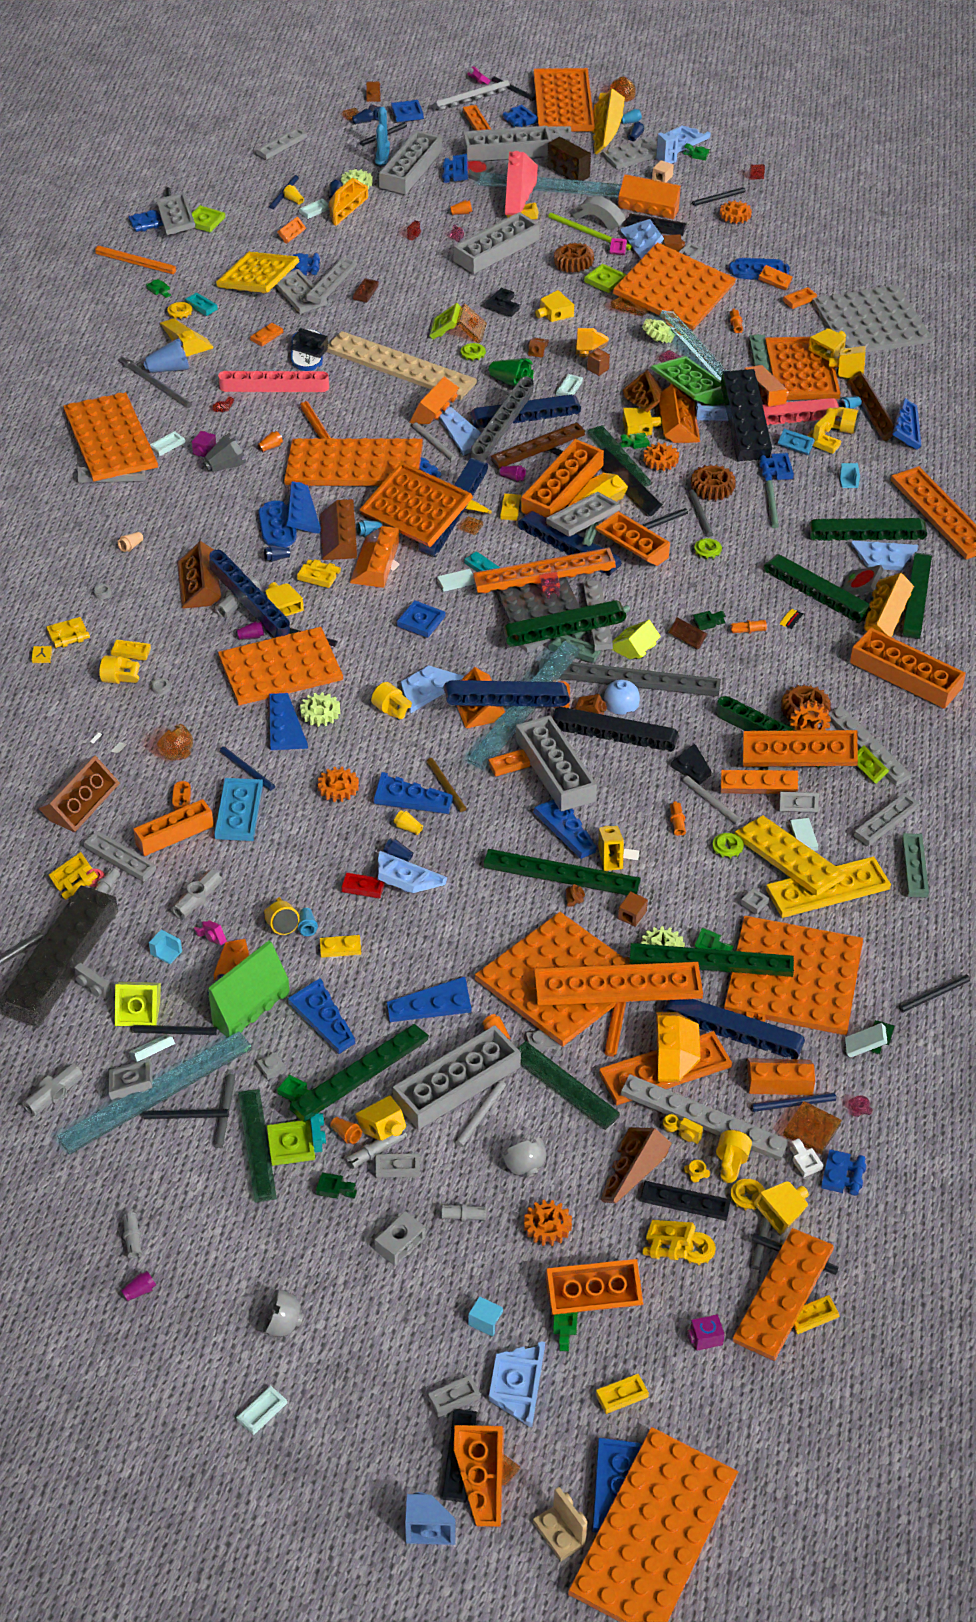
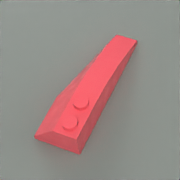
[505,151,538,215]

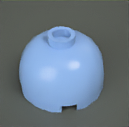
[603,680,640,715]

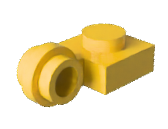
[662,1114,703,1144]

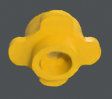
[684,1160,710,1183]

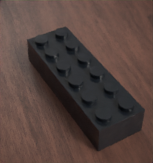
[720,369,772,462]

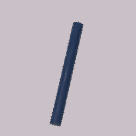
[269,175,299,209]
[220,746,275,791]
[751,1092,836,1112]

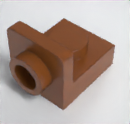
[366,81,381,102]
[528,337,549,358]
[576,694,606,715]

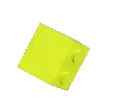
[611,619,661,660]
[115,982,161,1026]

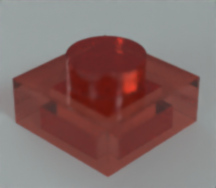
[749,164,765,180]
[407,220,421,241]

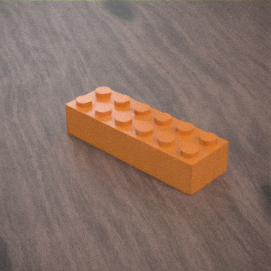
[521,439,604,518]
[850,628,966,709]

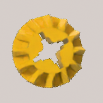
[167,302,192,319]
[731,1179,765,1211]
[680,1232,716,1265]

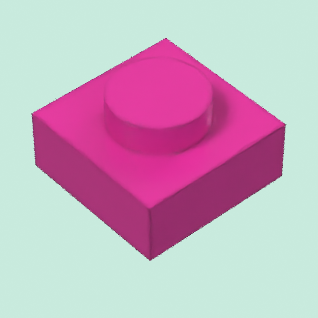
[610,238,627,255]

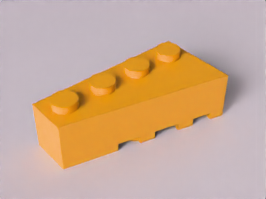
[864,572,914,637]

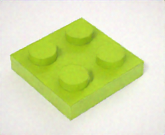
[192,205,225,232]
[584,263,627,293]
[429,303,461,339]
[267,1120,315,1166]

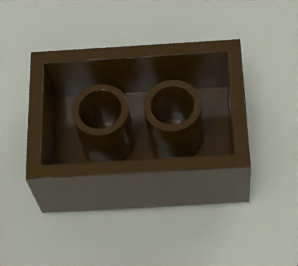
[547,136,591,184]

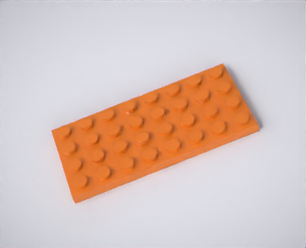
[533,68,595,132]
[63,392,158,482]
[284,438,423,486]
[568,1427,739,1622]

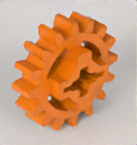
[720,200,752,224]
[643,442,679,471]
[790,701,831,731]
[318,766,359,802]
[524,1200,572,1246]

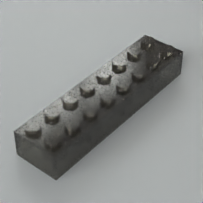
[0,885,118,1028]

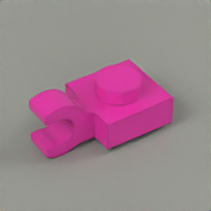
[468,66,491,84]
[194,920,227,945]

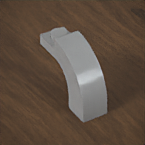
[573,196,626,230]

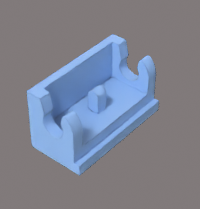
[656,132,678,163]
[696,401,728,421]

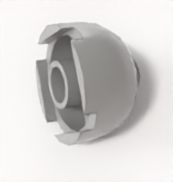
[502,1138,546,1178]
[263,1289,304,1337]

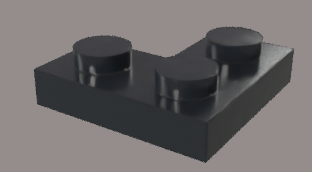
[485,287,520,317]

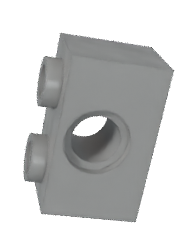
[375,1211,425,1266]

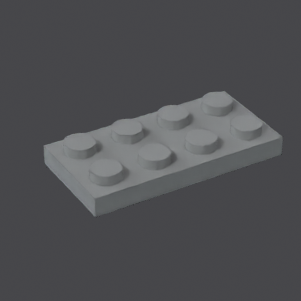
[602,137,657,169]
[156,192,196,235]
[275,269,327,314]
[546,492,620,536]

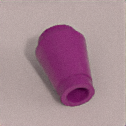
[500,465,526,482]
[237,621,264,640]
[121,1270,157,1301]

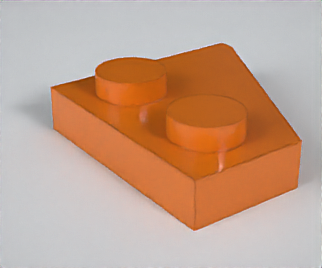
[213,939,249,981]

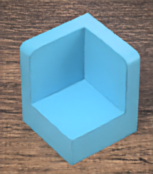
[839,463,860,488]
[149,930,182,964]
[469,1296,503,1337]

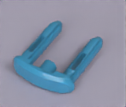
[375,107,390,166]

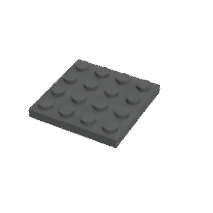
[498,577,580,623]

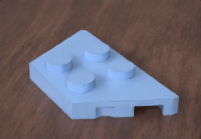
[664,126,711,153]
[620,219,664,259]
[851,541,918,571]
[401,666,464,713]
[378,851,447,893]
[489,1342,545,1427]

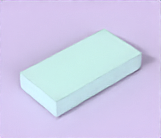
[299,199,329,219]
[556,374,583,396]
[150,431,185,456]
[437,569,475,592]
[790,818,818,851]
[845,1023,887,1057]
[129,1034,175,1062]
[237,1386,287,1435]

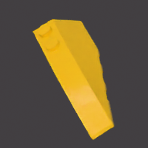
[592,89,625,155]

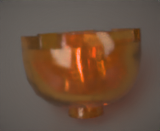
[609,77,636,102]
[156,724,193,761]

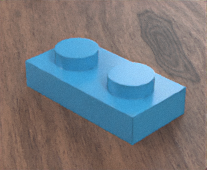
[778,429,815,455]

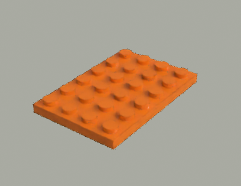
[765,337,841,400]
[359,461,473,547]
[218,627,343,706]

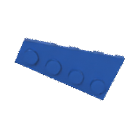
[892,398,922,450]
[286,481,321,533]
[270,693,308,750]
[374,772,453,814]
[533,800,597,859]
[387,977,471,1022]
[288,978,355,1054]
[592,1438,643,1533]

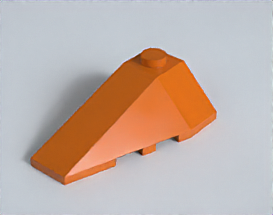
[454,1425,504,1527]

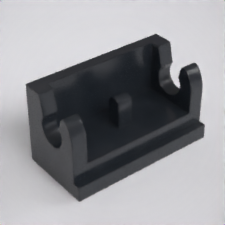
[292,328,328,358]

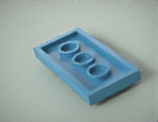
[215,778,263,841]

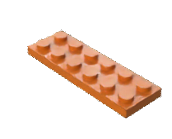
[743,730,858,767]
[599,1031,732,1106]
[733,1228,834,1361]

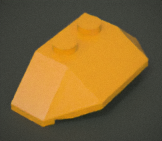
[328,178,368,226]
[576,328,609,357]
[656,1012,700,1082]

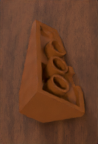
[623,370,661,412]
[601,1127,672,1203]

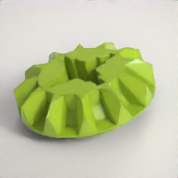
[461,343,486,361]
[694,538,722,559]
[713,833,744,859]

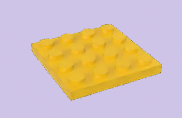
[216,251,299,293]

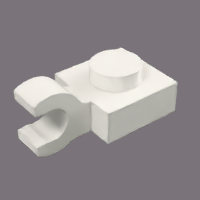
[790,1138,823,1177]

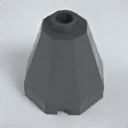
[203,433,246,472]

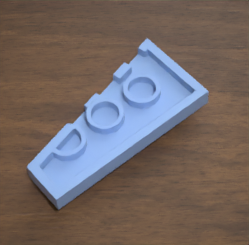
[439,407,481,456]

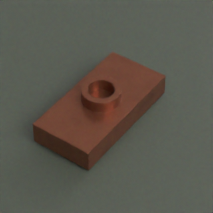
[353,278,379,302]
[668,617,707,649]

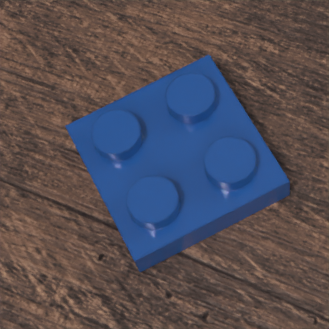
[391,100,424,122]
[397,600,445,638]

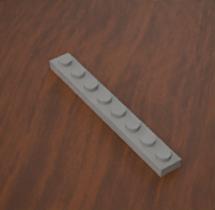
[621,1074,789,1161]

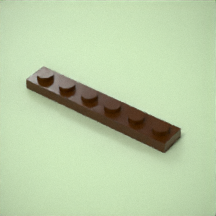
[848,371,895,441]
[491,422,585,469]

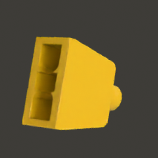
[535,290,574,322]
[808,328,846,361]
[829,346,866,379]
[622,408,661,436]
[265,582,304,616]
[598,825,624,871]
[355,1095,406,1141]
[753,1181,809,1236]

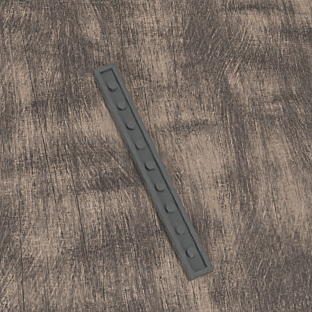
[538,658,721,696]

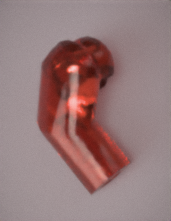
[212,397,234,412]

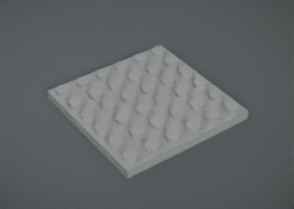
[812,285,933,352]

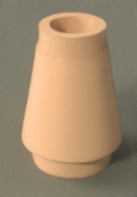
[118,532,143,552]

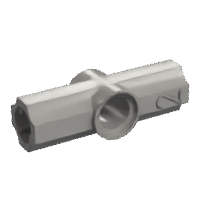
[215,576,260,618]
[171,869,222,920]
[22,1063,83,1116]

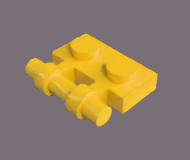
[297,559,341,588]
[46,617,90,648]
[49,852,98,900]
[643,1220,695,1260]

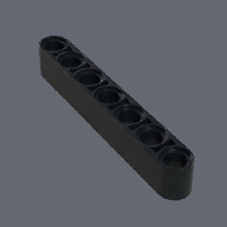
[552,707,679,752]

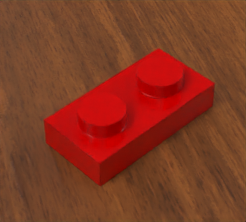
[342,873,385,898]

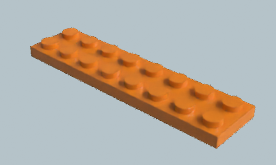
[891,466,976,560]
[473,548,616,593]
[534,962,703,1005]

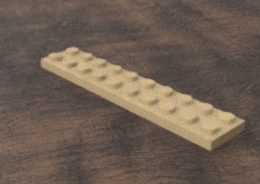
[326,331,477,400]

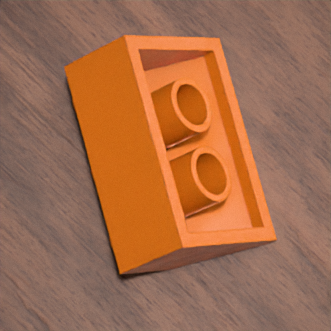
[410,376,459,424]
[456,667,505,728]
[747,1058,815,1095]

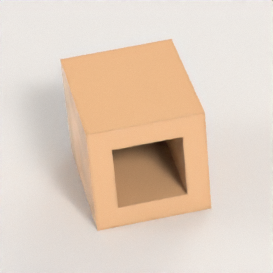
[652,160,674,182]

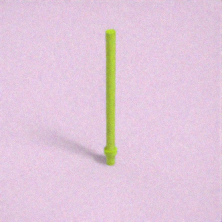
[548,213,632,251]

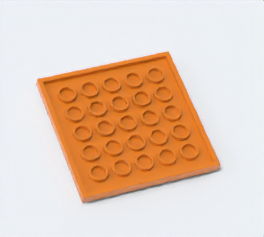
[613,242,736,330]
[475,912,633,1047]
[724,916,864,1036]

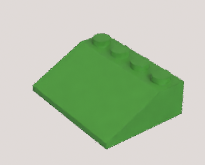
[651,356,724,406]
[208,941,290,1039]

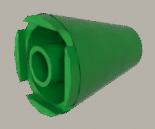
[488,358,534,387]

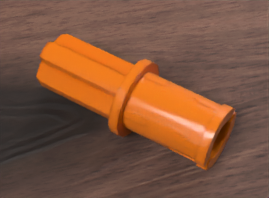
[730,308,744,333]
[730,620,767,634]
[670,801,686,836]

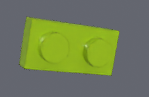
[858,745,890,784]

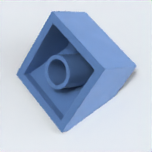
[405,1492,456,1545]

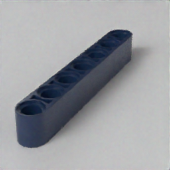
[470,394,581,429]
[419,458,488,557]
[518,511,622,576]
[209,549,290,638]
[443,680,570,707]
[663,999,805,1059]

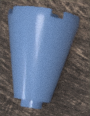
[143,338,189,373]

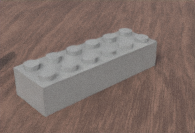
[463,126,552,161]
[379,130,442,195]
[453,212,540,274]
[516,716,597,811]
[393,1025,521,1130]

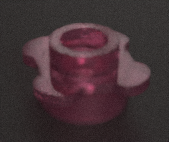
[450,224,464,242]
[848,1095,873,1117]

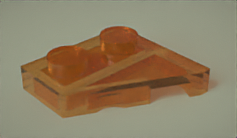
[610,296,650,316]

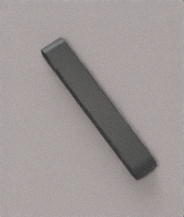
[470,377,534,462]

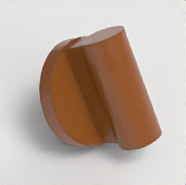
[565,884,585,907]

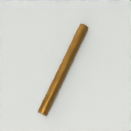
[427,758,467,812]

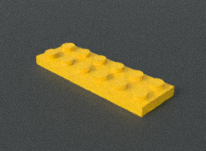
[735,815,845,896]
[766,856,891,918]

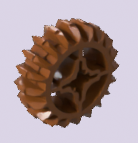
[554,243,594,273]
[691,464,736,501]
[781,684,831,724]

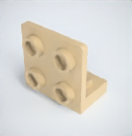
[533,1487,588,1561]

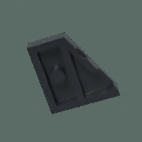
[670,744,712,785]

